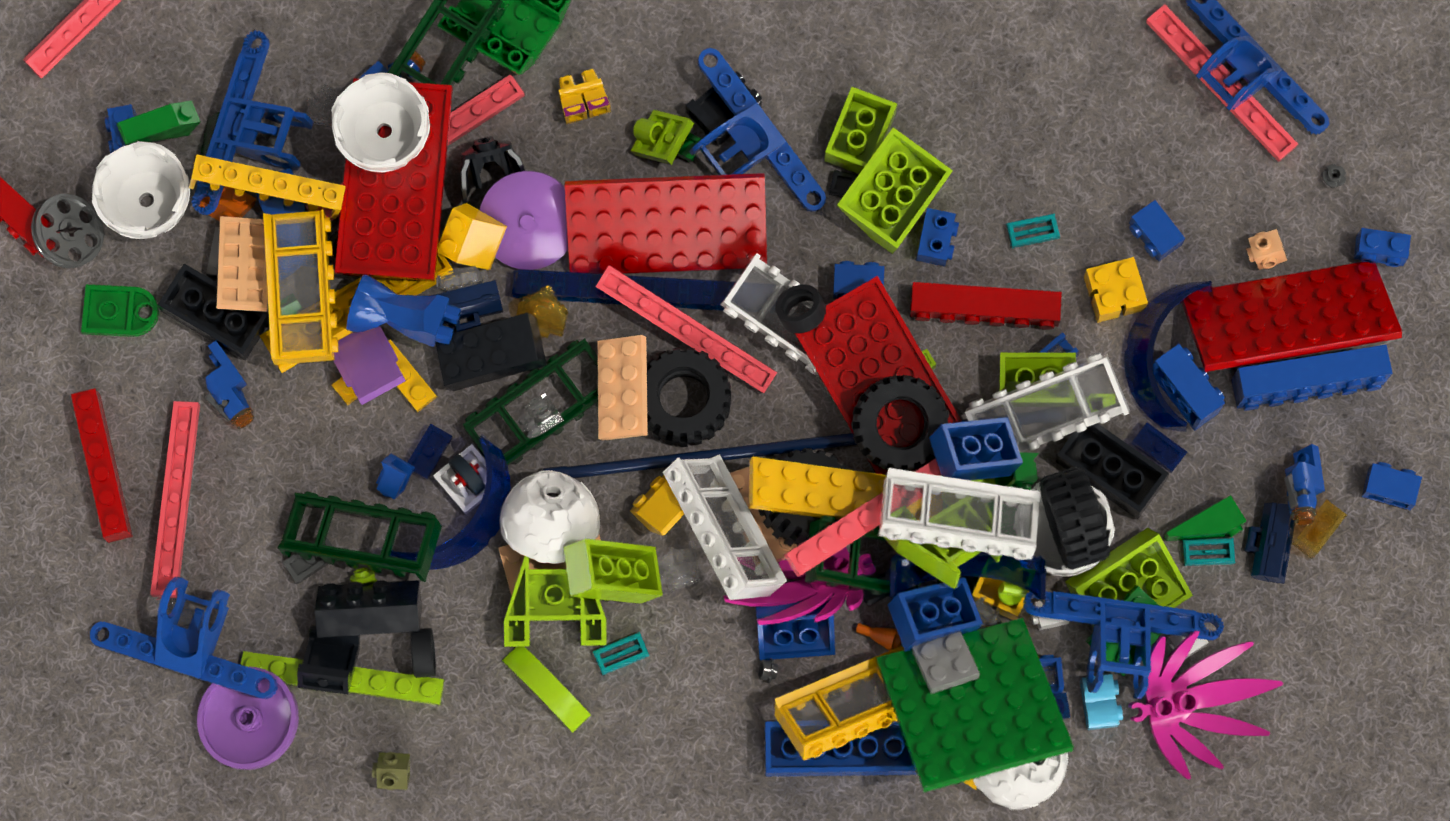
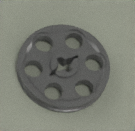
[31,194,104,268]

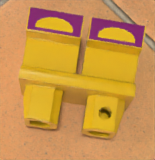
[559,69,611,124]

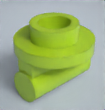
[350,567,377,583]
[998,580,1028,606]

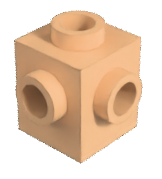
[1247,229,1287,270]

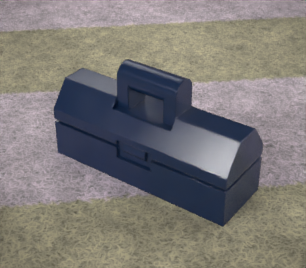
[435,280,503,332]
[1244,502,1296,584]

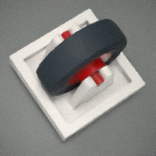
[433,444,504,515]

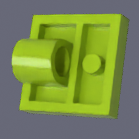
[631,110,694,165]

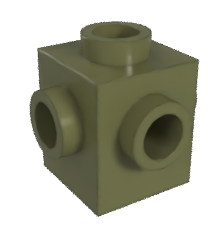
[372,752,411,790]

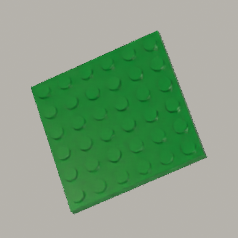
[876,618,1074,793]

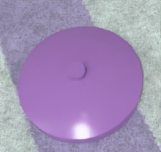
[480,171,568,270]
[197,667,299,770]

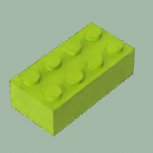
[563,539,663,604]

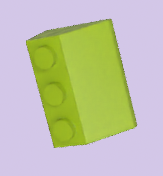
[1000,353,1077,407]

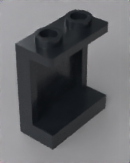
[686,71,762,147]
[297,625,360,695]

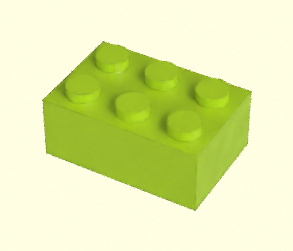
[824,87,897,174]

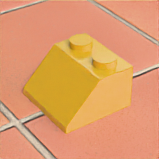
[438,203,507,270]
[630,475,684,536]

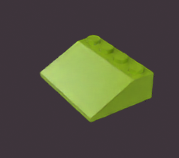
[837,127,953,254]
[1065,527,1193,628]

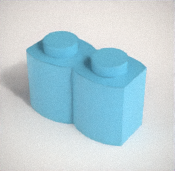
[1080,674,1123,730]

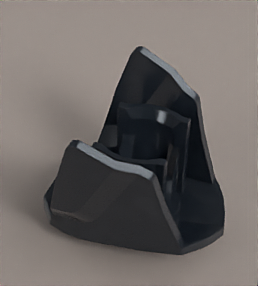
[459,136,526,204]

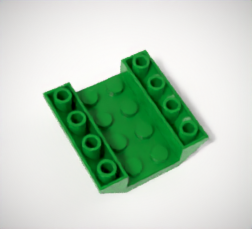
[437,0,571,76]

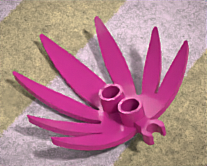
[723,547,876,625]
[1128,631,1283,779]

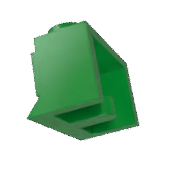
[995,452,1039,490]

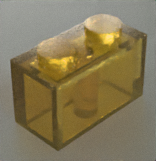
[1292,499,1347,559]

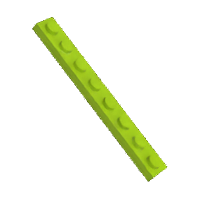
[241,651,444,705]

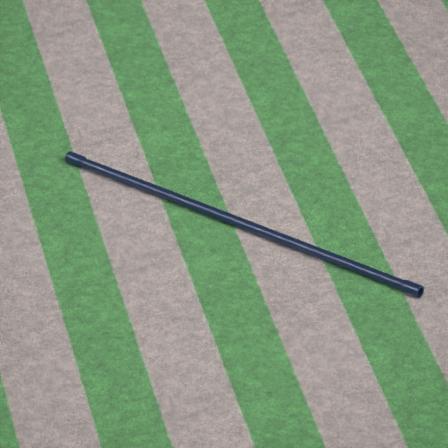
[543,407,1066,478]

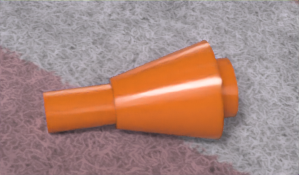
[856,623,902,651]

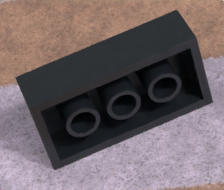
[158,263,269,361]
[436,312,547,391]
[1056,423,1169,519]
[314,580,422,637]

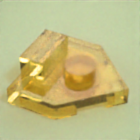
[516,285,568,338]

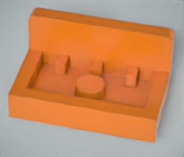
[200,186,256,222]

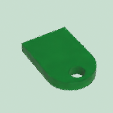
[81,284,159,337]

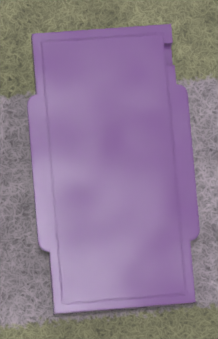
[333,326,406,405]

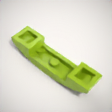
[502,647,591,733]

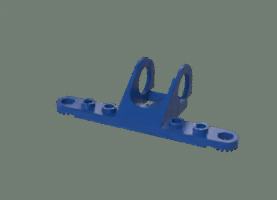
[1186,0,1329,135]
[191,30,314,215]
[689,48,826,212]
[90,577,278,699]
[1023,589,1224,699]

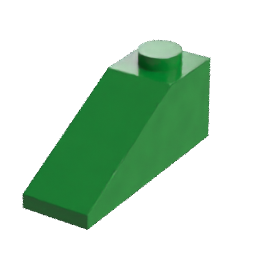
[117,100,201,146]
[1164,495,1247,541]

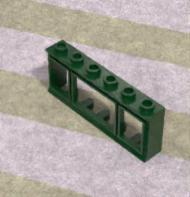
[388,0,505,94]
[463,338,598,476]
[278,491,442,582]
[805,516,944,597]

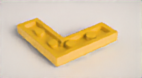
[332,339,437,413]

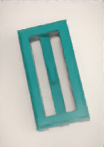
[1006,213,1060,248]
[1182,538,1235,566]
[593,632,649,675]

